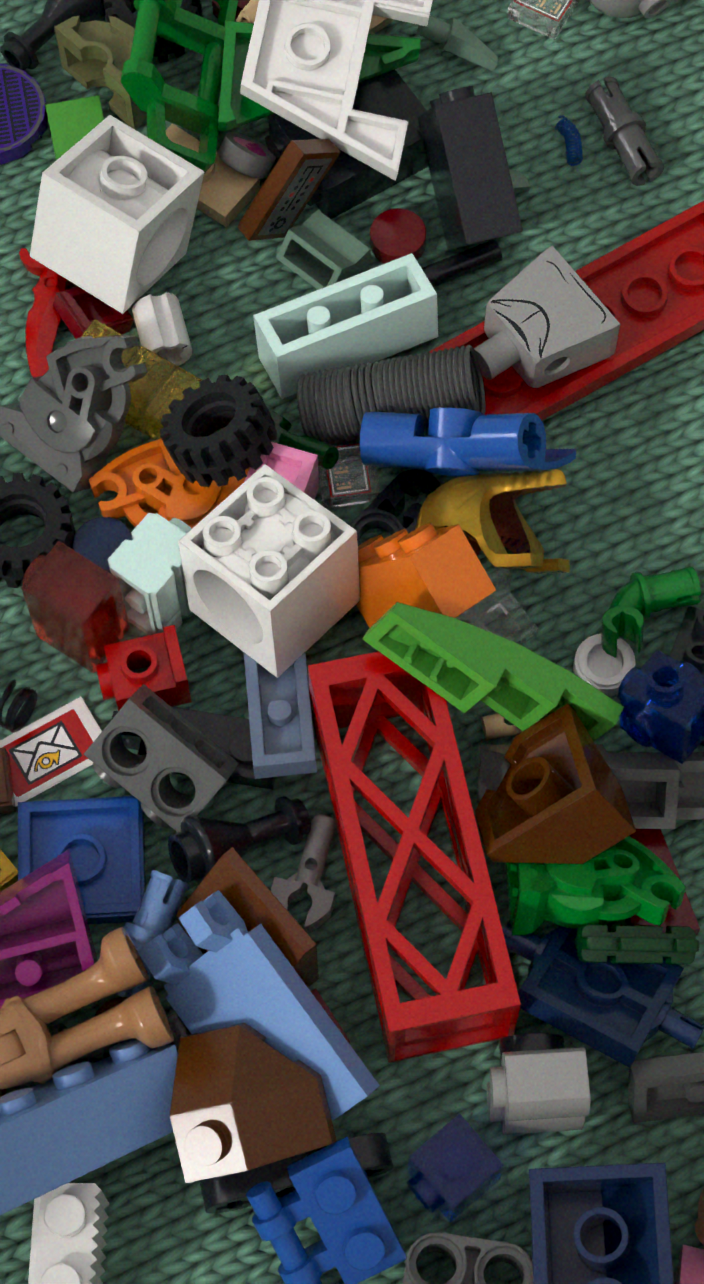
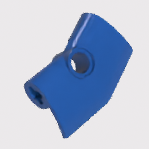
[360,408,576,477]

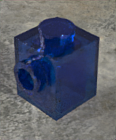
[407,1114,504,1222]

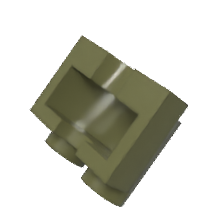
[54,16,147,130]

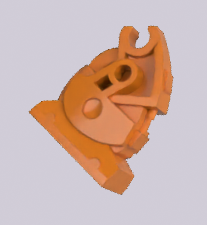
[89,439,250,528]

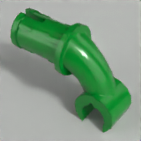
[601,566,701,658]

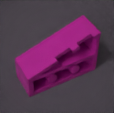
[0,849,98,1009]

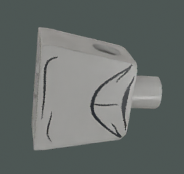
[474,245,620,388]

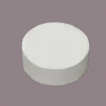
[573,634,635,697]

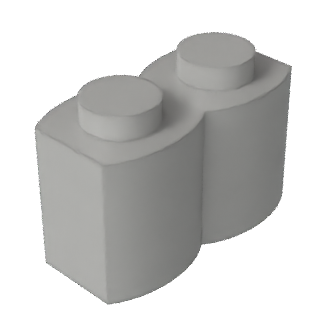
[487,1047,591,1135]

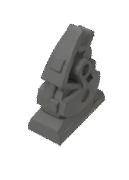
[0,335,148,493]

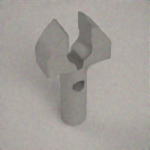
[271,814,336,933]

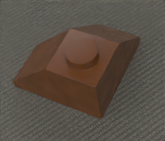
[475,703,636,864]
[170,1023,337,1183]

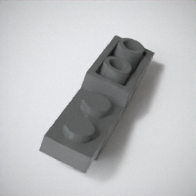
[477,744,704,829]

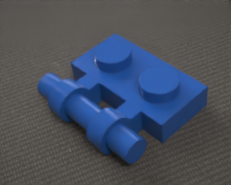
[246,1137,407,1284]

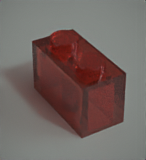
[21,541,130,673]

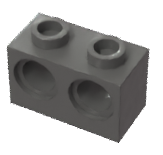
[83,684,239,833]

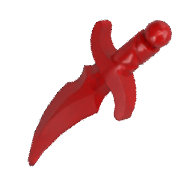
[19,248,67,377]

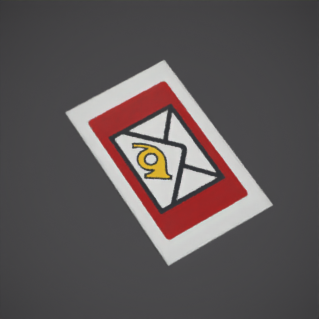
[0,697,102,807]

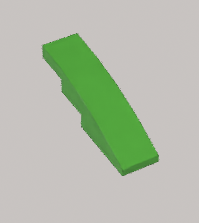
[362,602,624,741]

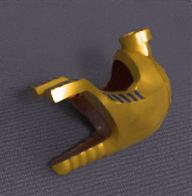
[415,469,570,574]

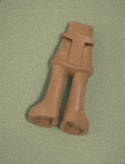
[0,926,174,1090]

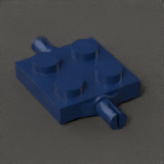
[503,920,704,1068]

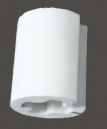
[132,292,193,370]

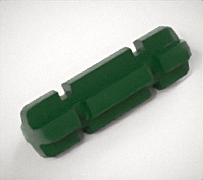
[574,924,699,965]

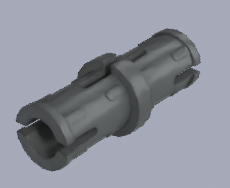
[585,77,664,186]

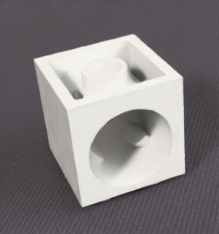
[30,115,204,314]
[178,464,360,678]

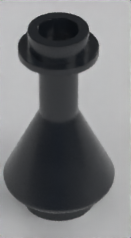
[0,0,105,71]
[168,796,311,884]

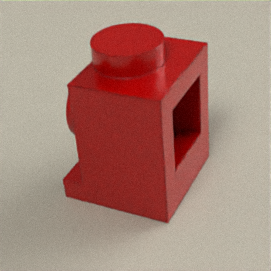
[96,625,192,711]

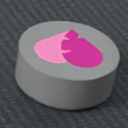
[218,132,276,179]

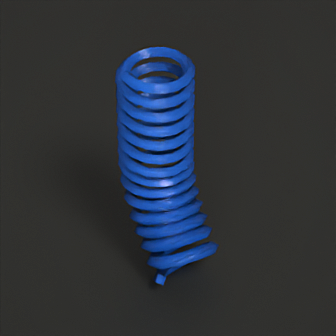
[555,115,583,166]

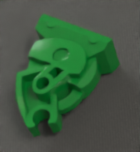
[506,836,686,935]

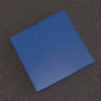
[18,796,146,924]

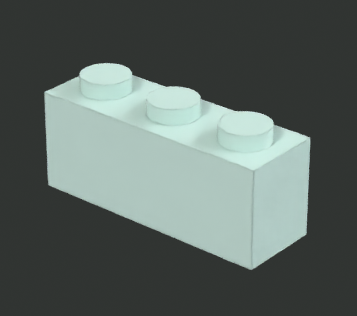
[253,253,438,399]

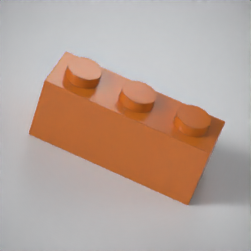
[356,523,496,628]

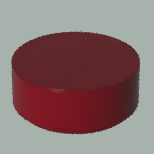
[370,208,426,264]

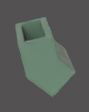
[276,209,371,290]

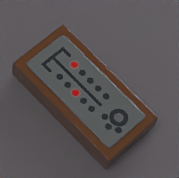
[237,139,341,241]

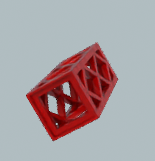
[308,651,521,1063]

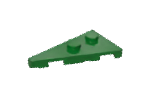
[218,21,421,131]

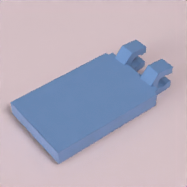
[138,890,380,1121]

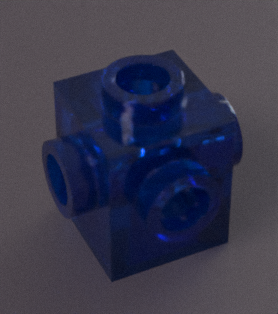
[617,650,704,764]

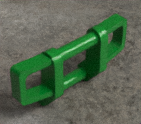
[120,0,238,174]

